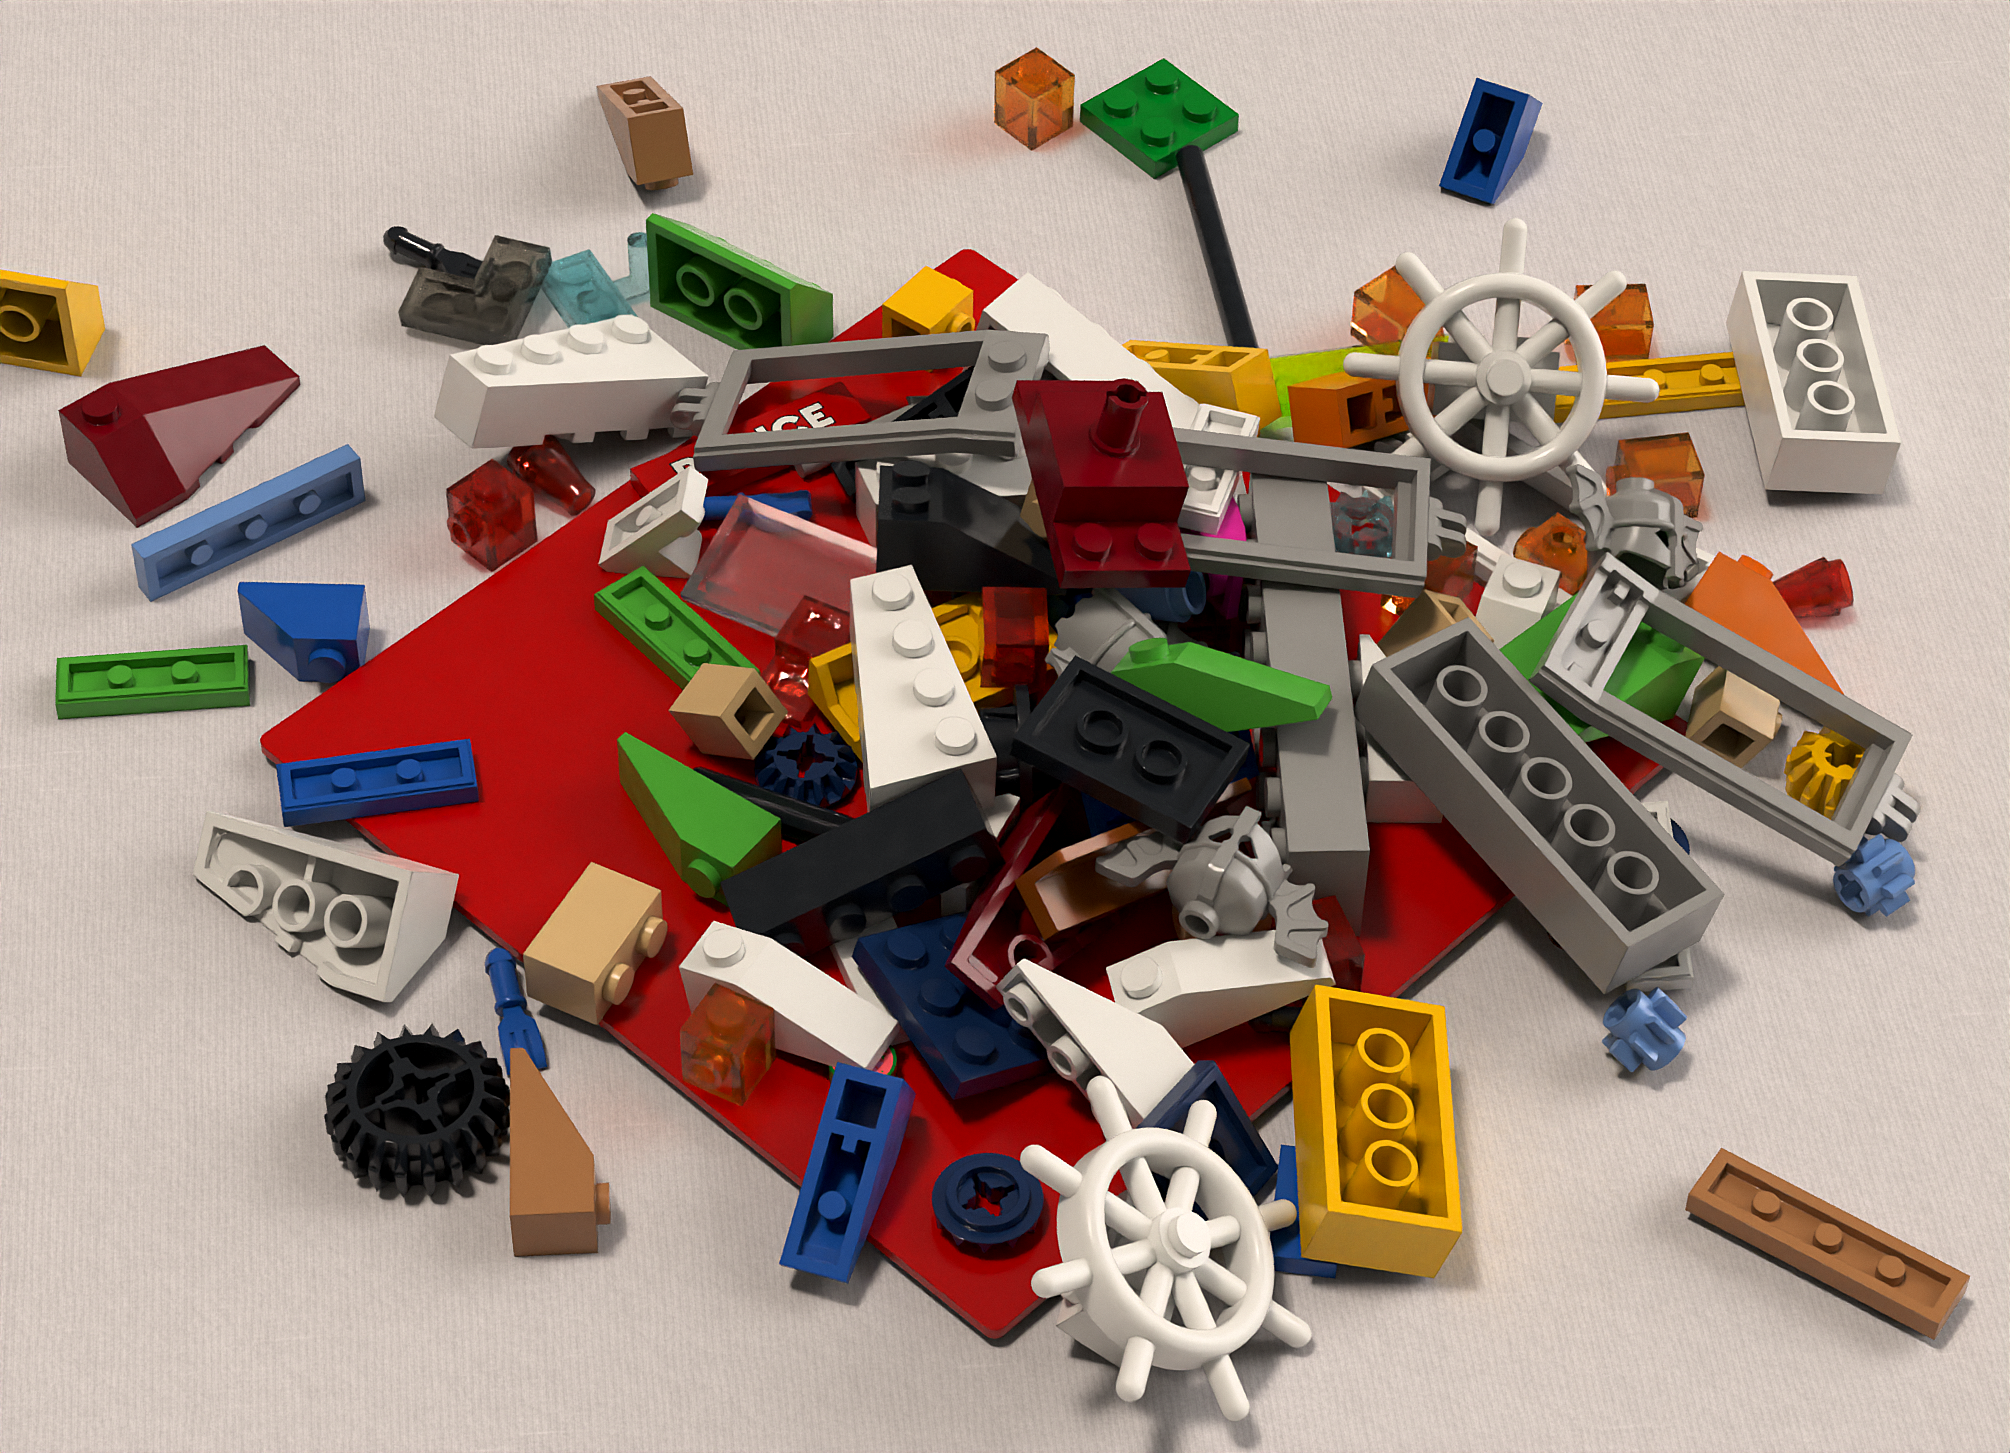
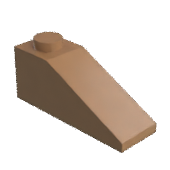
[596,76,693,190]
[510,1048,611,1257]

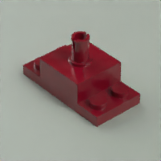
[1012,378,1191,588]

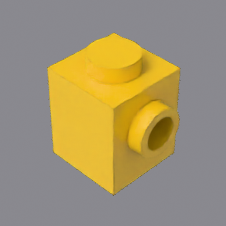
[882,266,975,373]

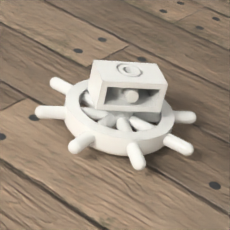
[1343,218,1660,536]
[1020,1076,1311,1421]

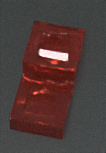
[761,595,851,732]

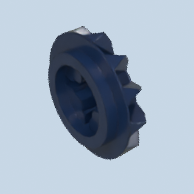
[754,723,858,807]
[932,1153,1044,1254]

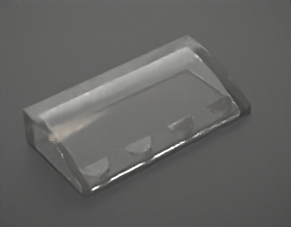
[680,494,962,655]

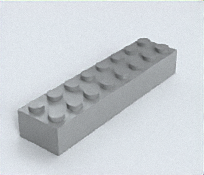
[1237,472,1370,937]

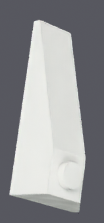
[192,811,459,1002]

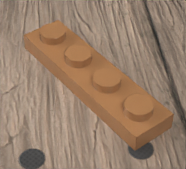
[1685,1148,1970,1340]

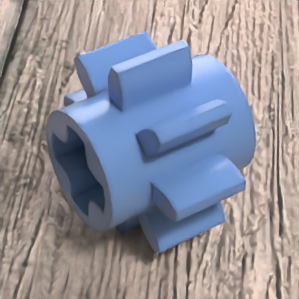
[1833,834,1915,917]
[1602,987,1687,1072]

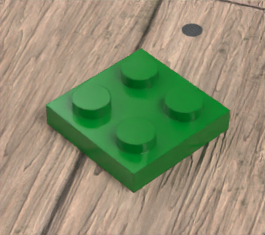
[1080,58,1239,179]

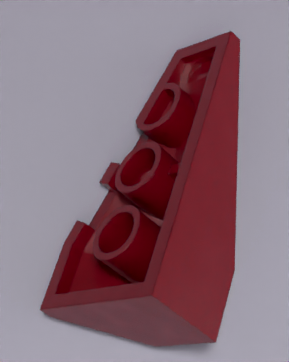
[58,345,301,528]
[944,783,1141,1010]

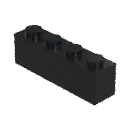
[720,769,1006,959]

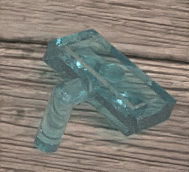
[537,232,650,328]

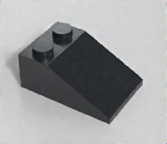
[876,460,1067,596]

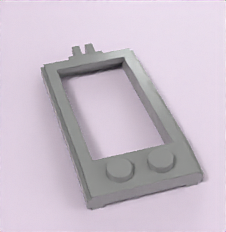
[670,330,1050,472]
[1173,427,1467,598]
[1529,552,1921,867]

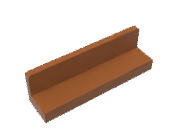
[1015,777,1253,941]

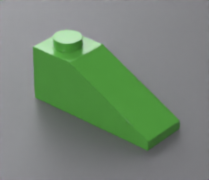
[1111,638,1332,732]
[617,732,782,907]

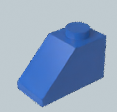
[1439,78,1543,205]
[237,582,370,683]

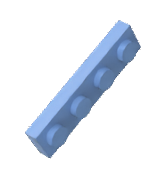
[131,444,366,602]

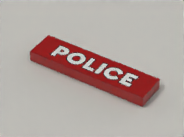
[630,381,871,498]

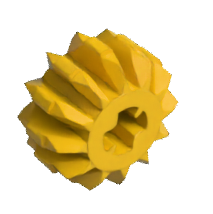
[1784,726,1866,820]

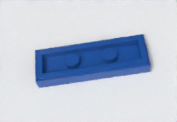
[276,739,479,827]

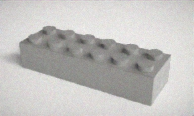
[1354,617,1725,994]

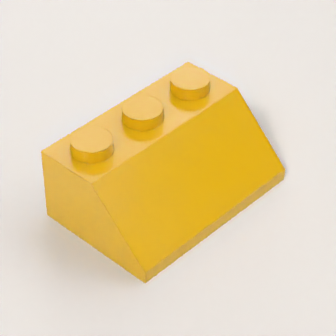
[0,269,105,377]

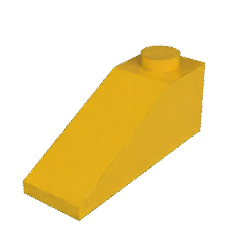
[1122,340,1282,438]

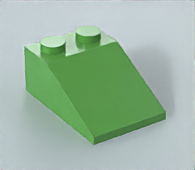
[1499,593,1705,742]

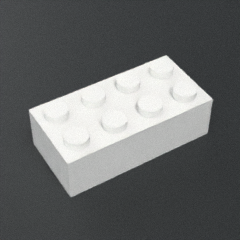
[1726,271,1901,494]

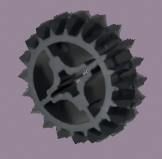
[324,1023,510,1198]

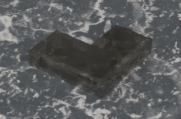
[398,235,552,345]

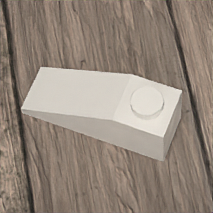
[679,921,900,1071]
[1106,930,1335,1048]

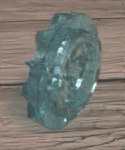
[1330,489,1394,559]

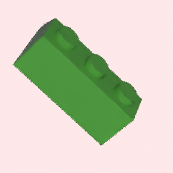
[646,213,834,350]

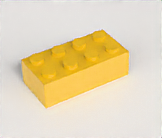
[1290,984,1462,1278]

